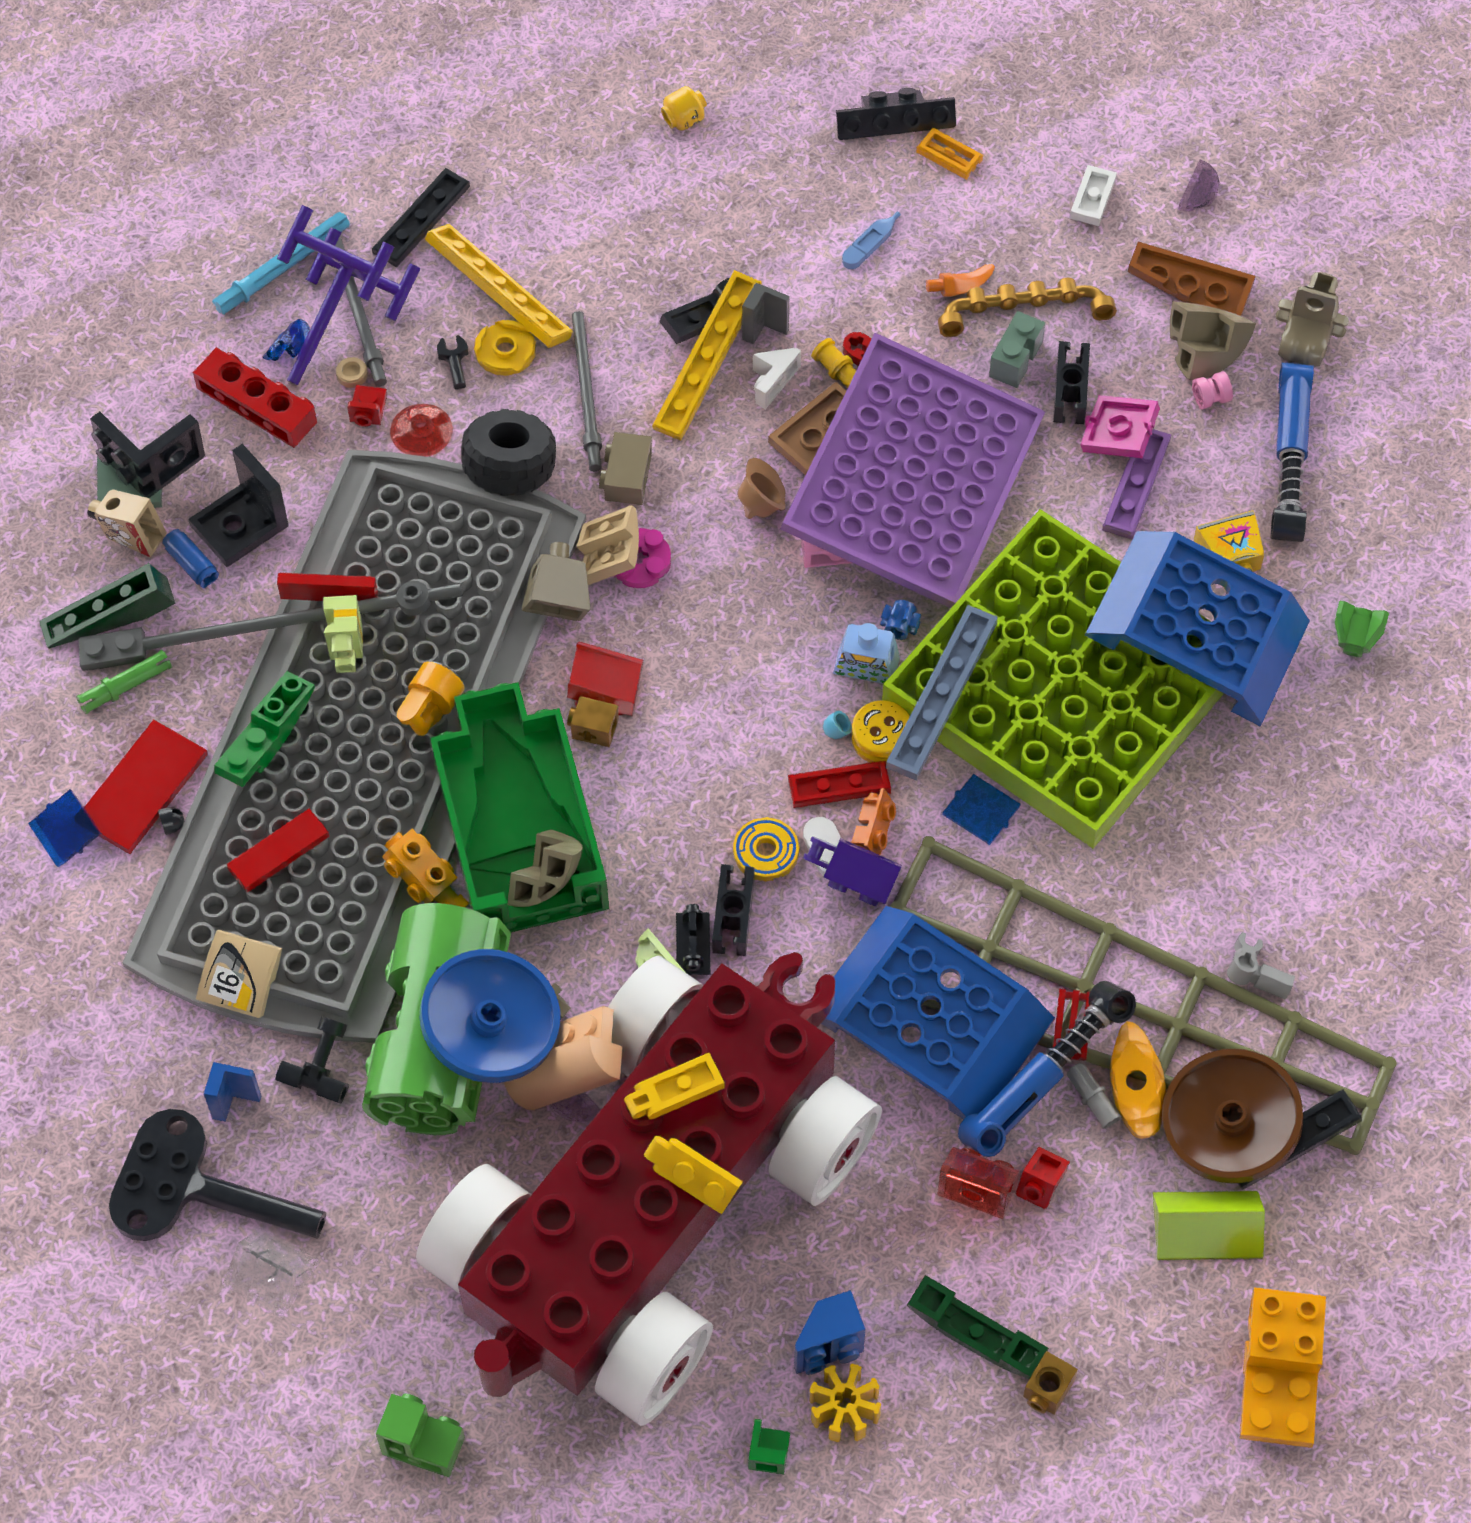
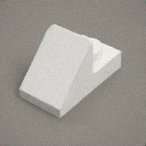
[753,348,801,410]

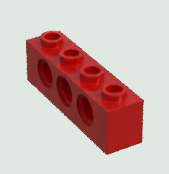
[193,347,317,448]

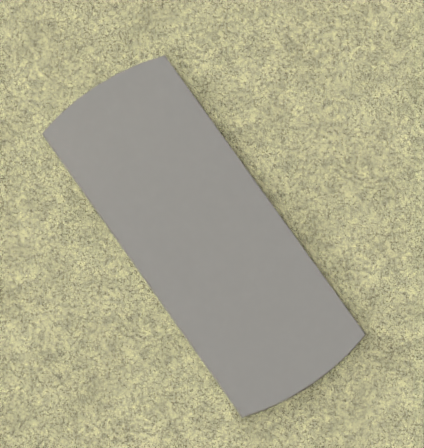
[122,450,586,1043]

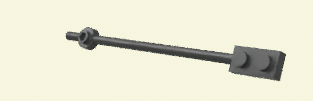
[78,581,463,671]

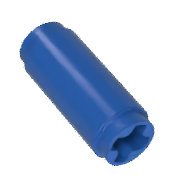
[162,529,219,588]

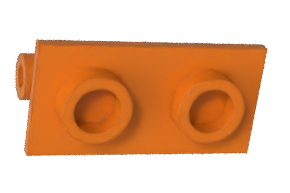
[851,788,896,855]

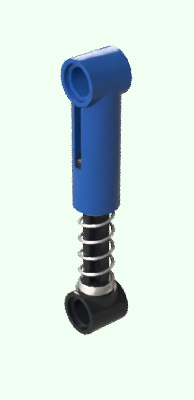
[1270,363,1314,542]
[958,981,1136,1157]

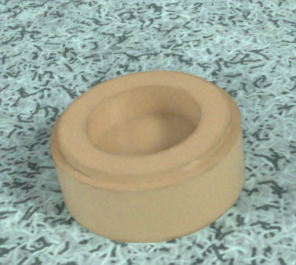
[336,357,368,388]

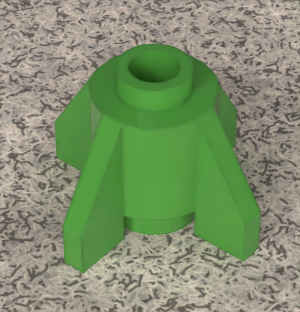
[1334,601,1389,657]

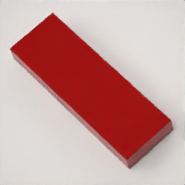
[277,573,378,601]
[788,760,891,808]
[227,808,330,893]

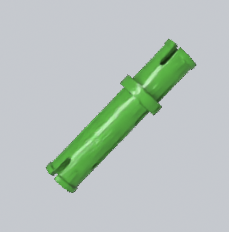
[76,650,172,714]

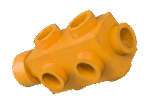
[382,828,470,908]

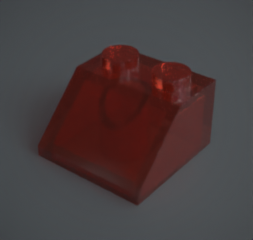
[937,1147,1019,1219]

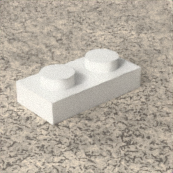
[1070,165,1117,226]

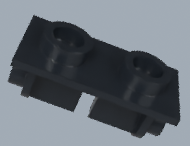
[676,904,711,975]

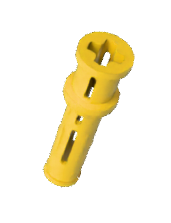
[811,338,856,388]

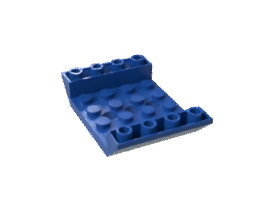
[1085,531,1310,726]
[821,906,1055,1119]

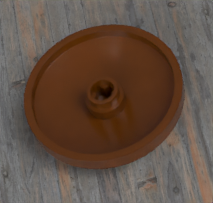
[1162,1049,1303,1183]

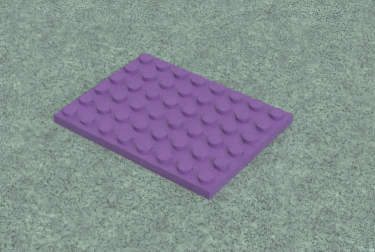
[780,333,1045,608]

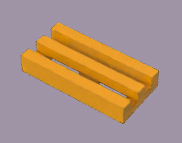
[916,128,983,180]

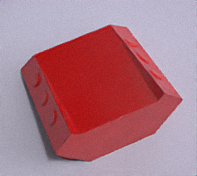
[567,641,644,716]

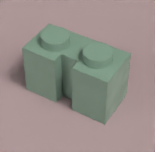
[989,311,1045,388]

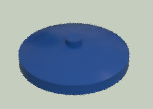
[419,949,560,1083]

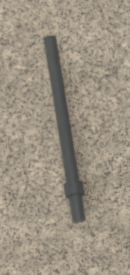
[336,236,387,387]
[572,311,602,472]

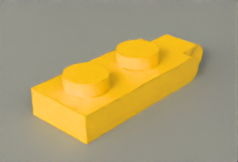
[624,1053,725,1119]
[644,1136,743,1214]

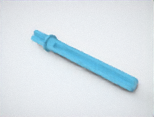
[212,212,350,315]

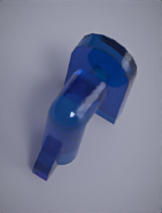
[262,319,310,361]

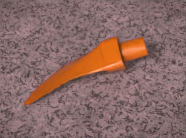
[926,264,995,297]

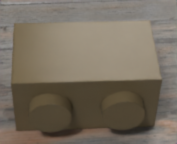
[599,432,652,505]

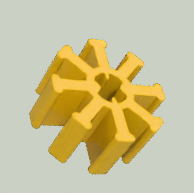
[809,1363,881,1442]

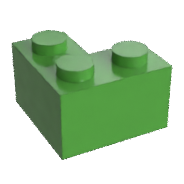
[376,1393,465,1478]

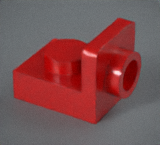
[347,385,388,427]
[1016,1147,1070,1209]

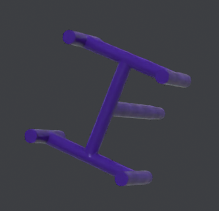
[277,205,421,385]

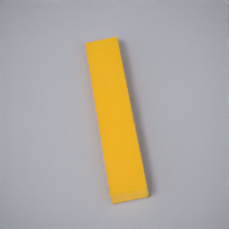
[425,224,573,348]
[652,270,762,441]

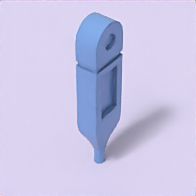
[842,211,901,270]

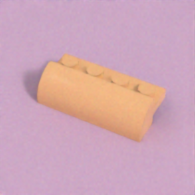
[504,1006,622,1110]

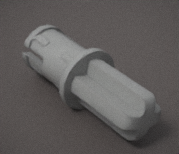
[1067,1063,1122,1129]

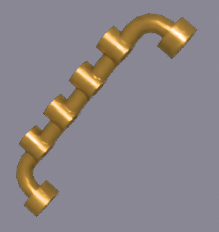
[938,277,1117,337]

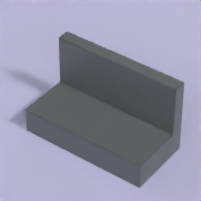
[742,283,790,344]

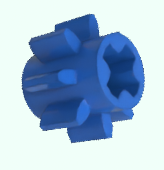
[880,600,921,640]

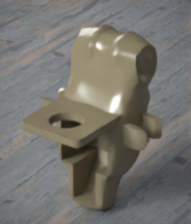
[1275,272,1349,367]

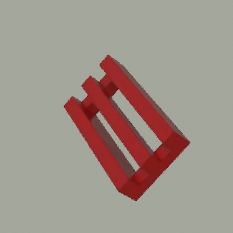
[1053,988,1090,1061]

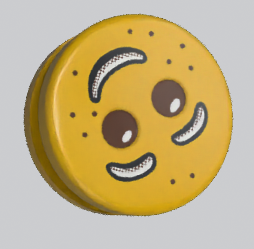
[852,700,910,763]

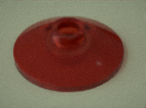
[390,404,453,457]

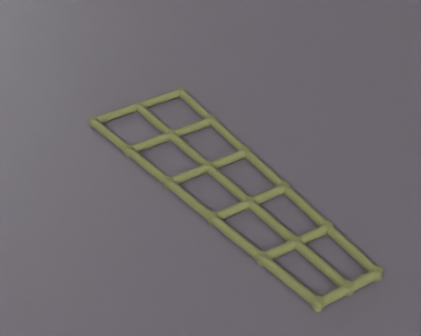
[890,836,1397,1155]

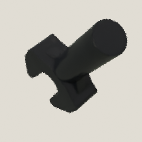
[437,335,469,389]

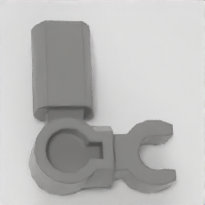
[1227,932,1295,999]

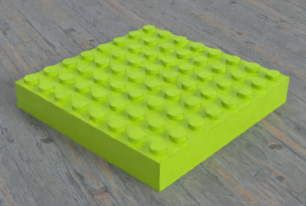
[882,509,1224,849]

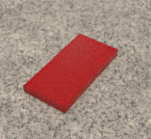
[75,719,208,854]

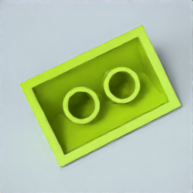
[1153,1191,1265,1260]

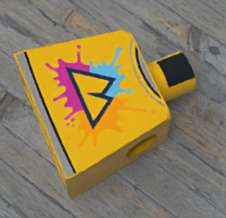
[1193,510,1264,572]

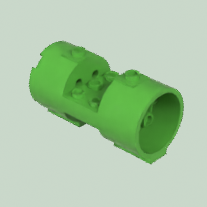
[362,903,511,1136]

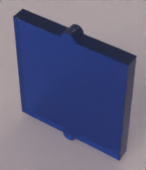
[942,774,1021,845]
[28,789,102,867]

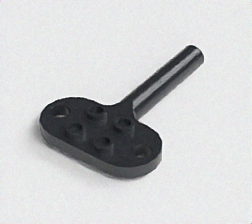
[109,1109,326,1241]

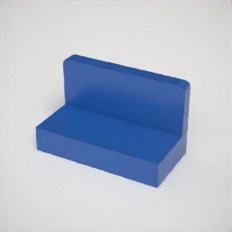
[203,1062,262,1122]

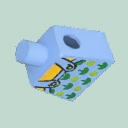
[833,623,900,684]

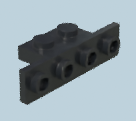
[836,88,956,140]

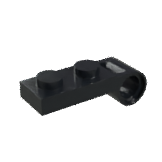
[659,278,730,344]

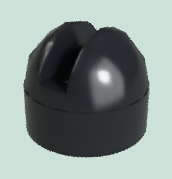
[158,807,184,835]

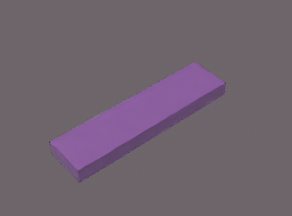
[1102,429,1171,540]

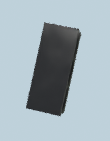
[1053,341,1090,425]
[712,864,755,956]

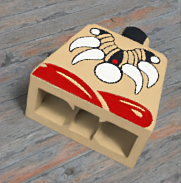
[87,490,167,558]

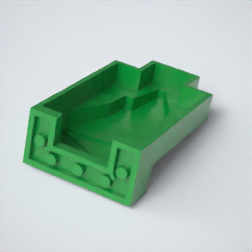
[430,682,609,933]

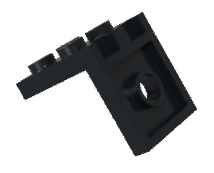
[90,411,206,498]
[188,443,289,567]

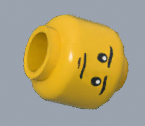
[661,86,707,131]

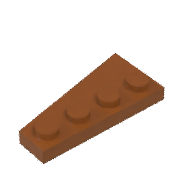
[1128,241,1256,316]

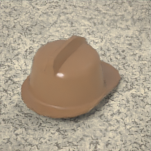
[737,458,786,519]

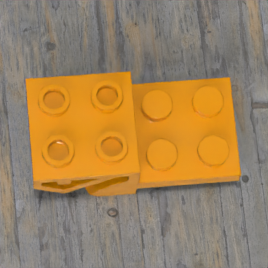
[1239,1287,1326,1448]

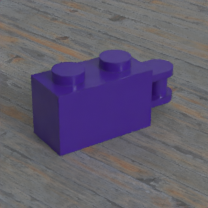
[802,836,902,907]

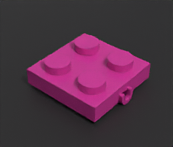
[1080,395,1160,458]

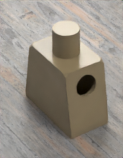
[522,542,590,621]

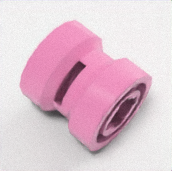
[1192,371,1233,410]

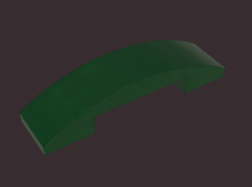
[907,1275,1049,1379]

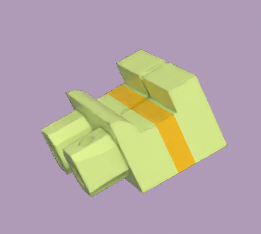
[323,595,363,673]

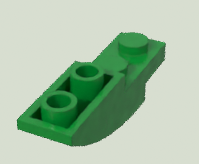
[214,671,315,787]

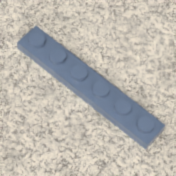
[886,605,998,781]

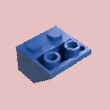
[794,1290,866,1375]

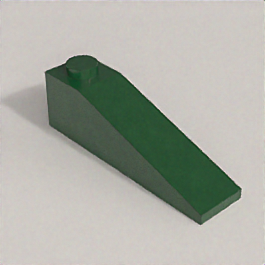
[39,563,176,649]

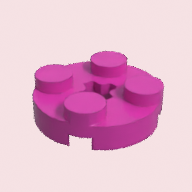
[614,528,671,588]

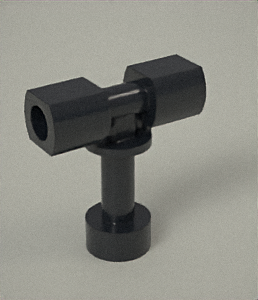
[275,1016,349,1104]

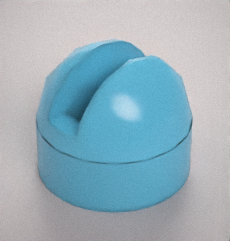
[823,711,852,739]

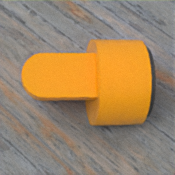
[397,661,465,736]

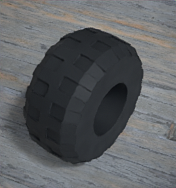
[461,409,556,496]

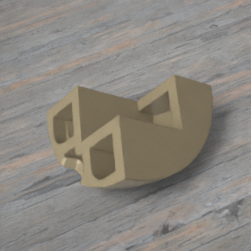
[1170,301,1256,380]
[507,830,583,907]

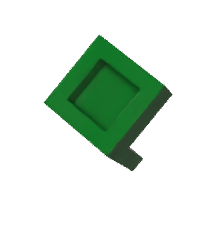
[748,1419,790,1475]

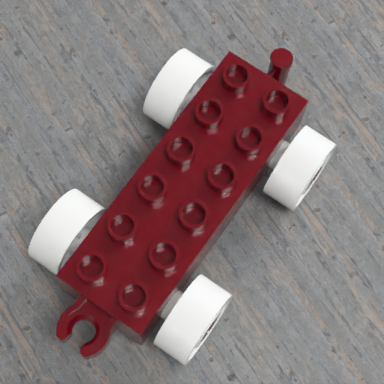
[416,952,882,1426]

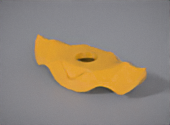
[1110,1021,1166,1139]

